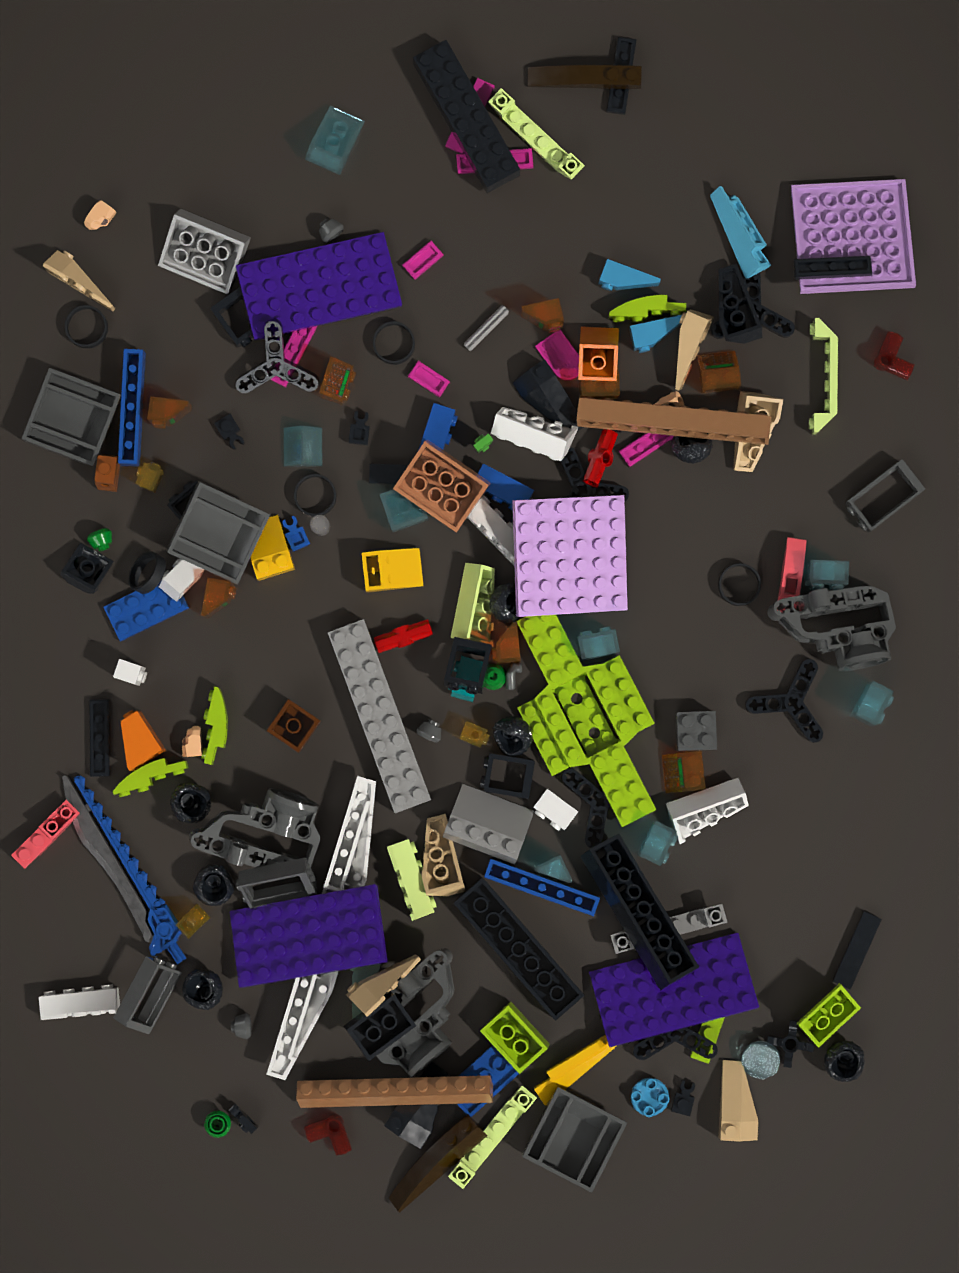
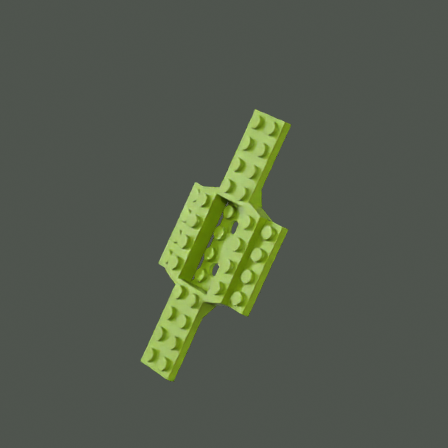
[516,615,656,827]

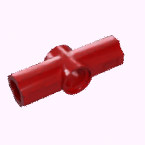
[583,429,618,487]
[374,619,433,653]

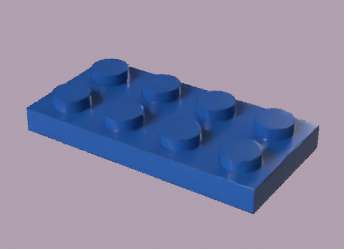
[104,580,189,642]
[457,1045,519,1117]

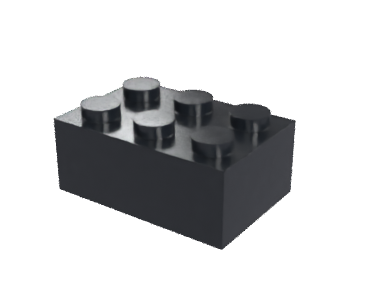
[343,991,416,1061]

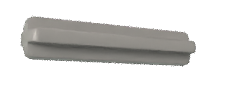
[464,305,509,351]

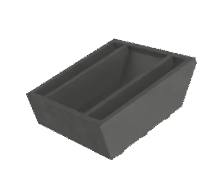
[22,368,121,467]
[166,481,270,585]
[522,1087,627,1193]

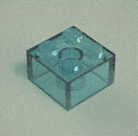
[380,489,429,533]
[805,560,849,590]
[576,626,620,661]
[850,681,894,727]
[637,820,678,866]

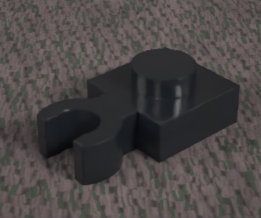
[349,411,370,446]
[214,414,245,450]
[671,1080,695,1116]
[229,1104,259,1134]

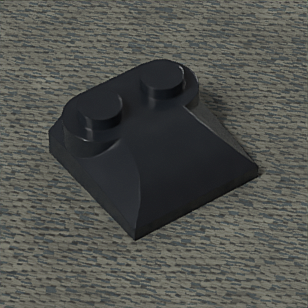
[60,543,114,594]

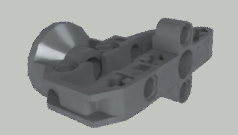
[767,586,896,671]
[189,788,320,868]
[377,948,455,1078]

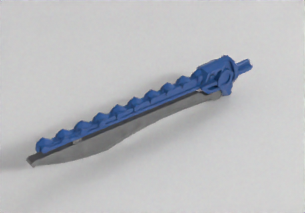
[62,775,186,964]

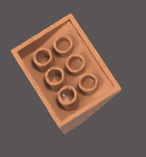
[393,440,491,533]

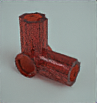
[874,331,914,380]
[304,1114,352,1156]

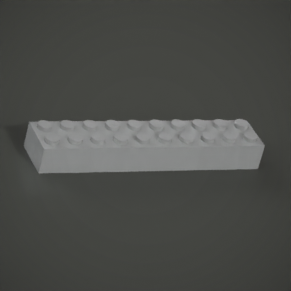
[328,619,431,813]

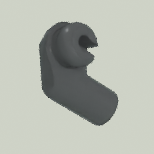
[506,662,522,690]

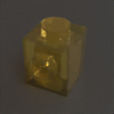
[135,462,164,493]
[459,721,490,748]
[176,904,210,939]

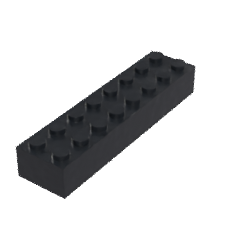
[413,40,520,193]
[581,834,699,991]
[454,877,585,1021]

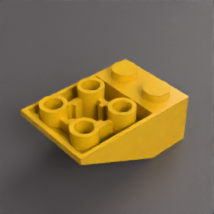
[362,548,424,592]

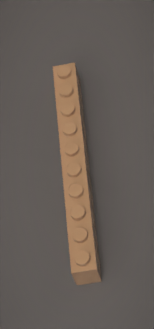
[577,397,771,445]
[296,1076,493,1108]

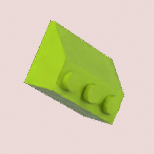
[797,983,861,1048]
[480,1001,550,1074]

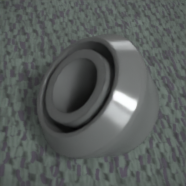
[319,218,344,243]
[417,719,442,743]
[231,1013,252,1039]

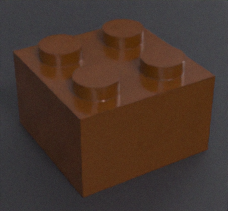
[267,699,321,753]

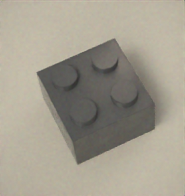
[675,711,717,751]

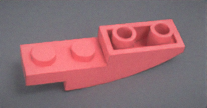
[777,537,807,612]
[11,800,80,869]

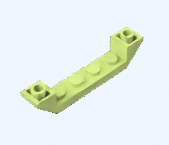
[488,88,585,180]
[809,318,838,435]
[448,1086,537,1189]

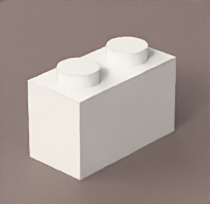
[159,558,204,602]
[113,659,147,686]
[533,789,578,831]

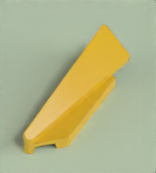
[534,1034,616,1105]

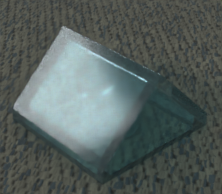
[284,426,322,467]
[534,854,572,883]

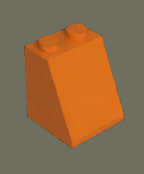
[578,327,619,381]
[121,710,166,771]

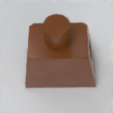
[95,454,120,492]

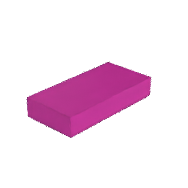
[402,241,444,280]
[408,361,450,398]

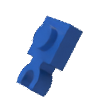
[282,516,310,552]

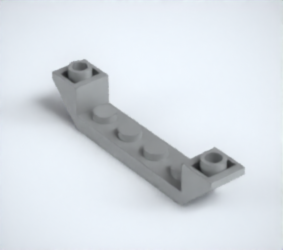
[610,904,727,954]

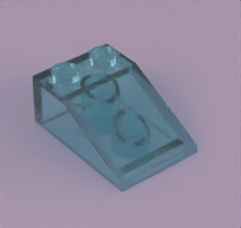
[305,106,365,175]

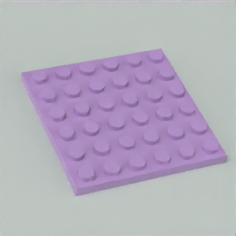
[791,179,916,294]
[512,495,628,617]

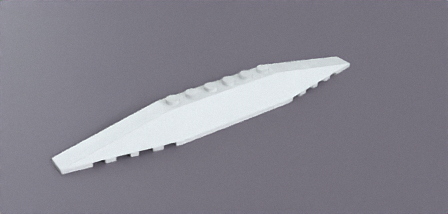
[266,776,376,1080]

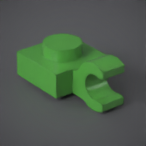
[473,434,493,453]

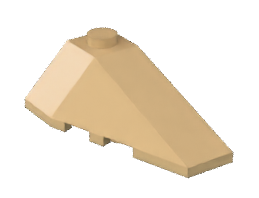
[43,250,115,311]
[675,309,714,390]
[733,391,783,472]
[422,814,466,896]
[346,954,421,1017]
[718,1060,758,1141]

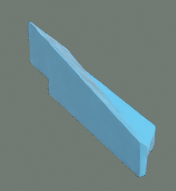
[710,186,771,279]

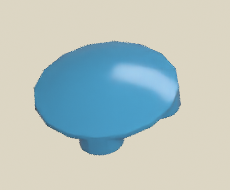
[631,1078,670,1117]

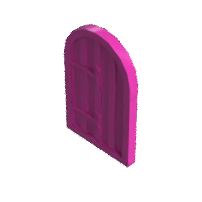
[535,329,579,380]

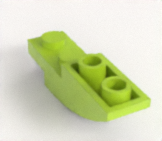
[609,295,686,323]
[202,687,228,765]
[113,758,189,798]

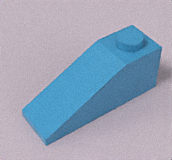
[599,259,661,291]
[629,315,682,353]

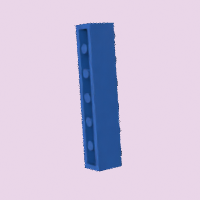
[118,349,146,467]
[484,858,600,916]

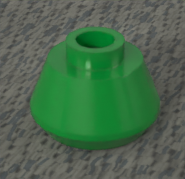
[87,528,112,552]
[484,664,506,690]
[204,1111,231,1138]

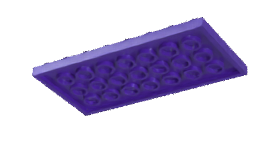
[236,232,402,340]
[230,884,388,988]
[589,933,759,1048]

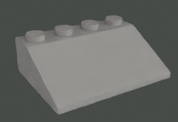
[158,209,251,294]
[443,784,534,864]

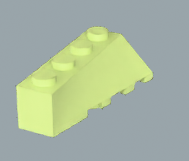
[451,563,495,647]
[387,839,437,921]

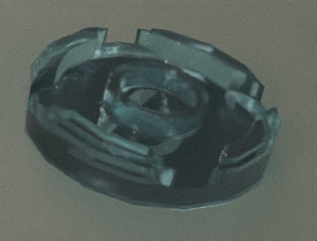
[741,1041,781,1079]

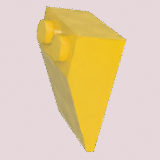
[250,515,295,581]

